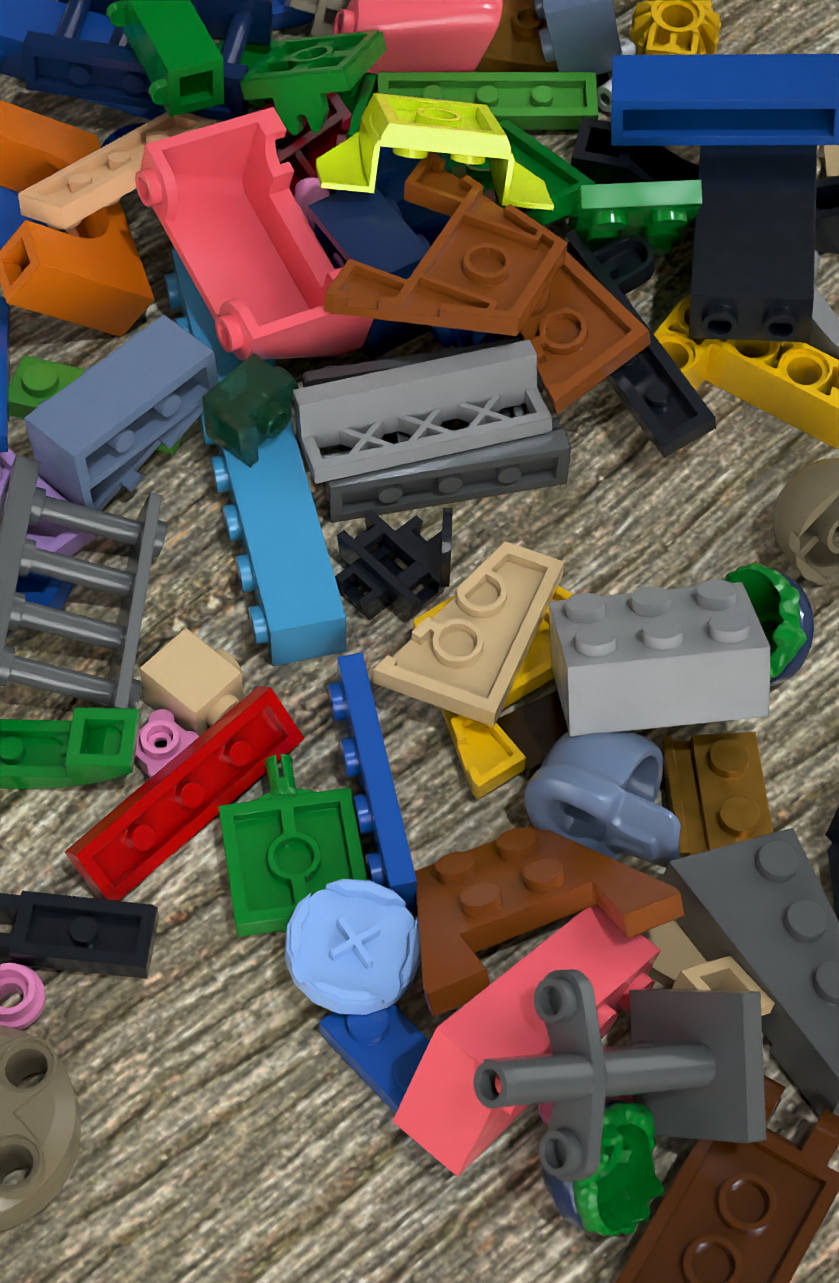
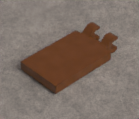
[616,1075,839,1283]

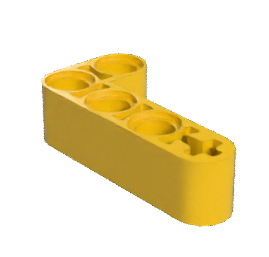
[654,295,839,449]

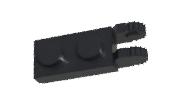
[0,891,159,979]

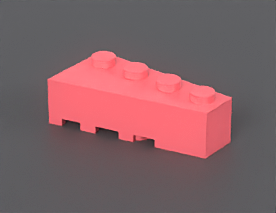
[392,905,661,1177]

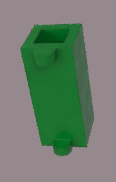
[106,0,224,117]

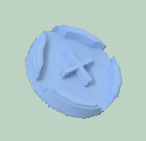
[285,879,422,1015]

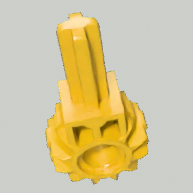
[629,0,721,55]

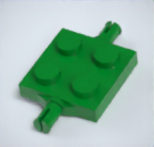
[219,754,367,937]

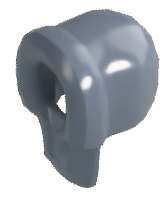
[524,730,681,868]

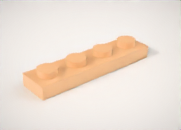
[18,112,216,229]

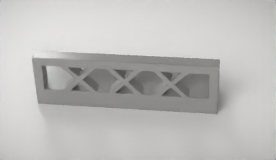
[293,339,552,484]

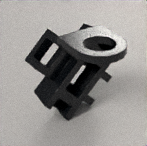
[335,508,453,620]

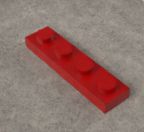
[64,686,305,901]

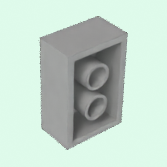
[549,580,770,737]

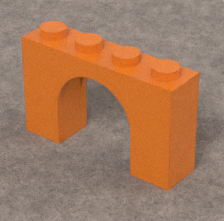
[0,100,155,337]

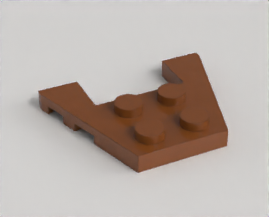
[324,151,568,336]
[415,826,685,1017]

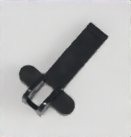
[511,228,716,458]

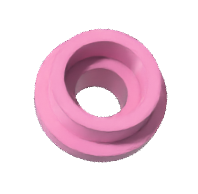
[0,963,46,1030]

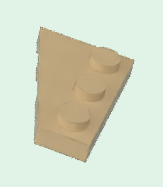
[373,541,564,727]

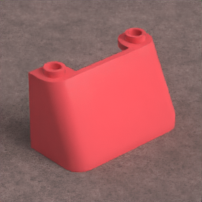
[333,0,503,75]
[135,107,374,360]

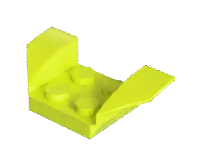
[316,93,554,210]

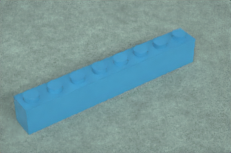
[164,248,347,666]

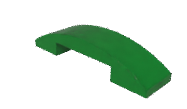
[0,707,141,789]

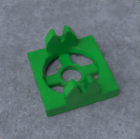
[240,30,387,135]

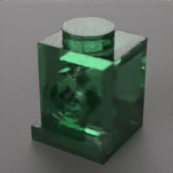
[202,353,299,468]

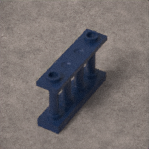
[22,0,272,121]

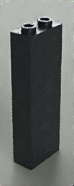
[689,145,817,343]

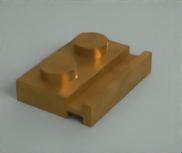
[660,731,773,858]

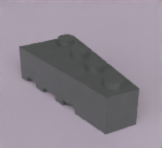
[661,828,839,1117]

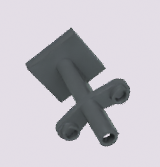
[474,969,766,1182]

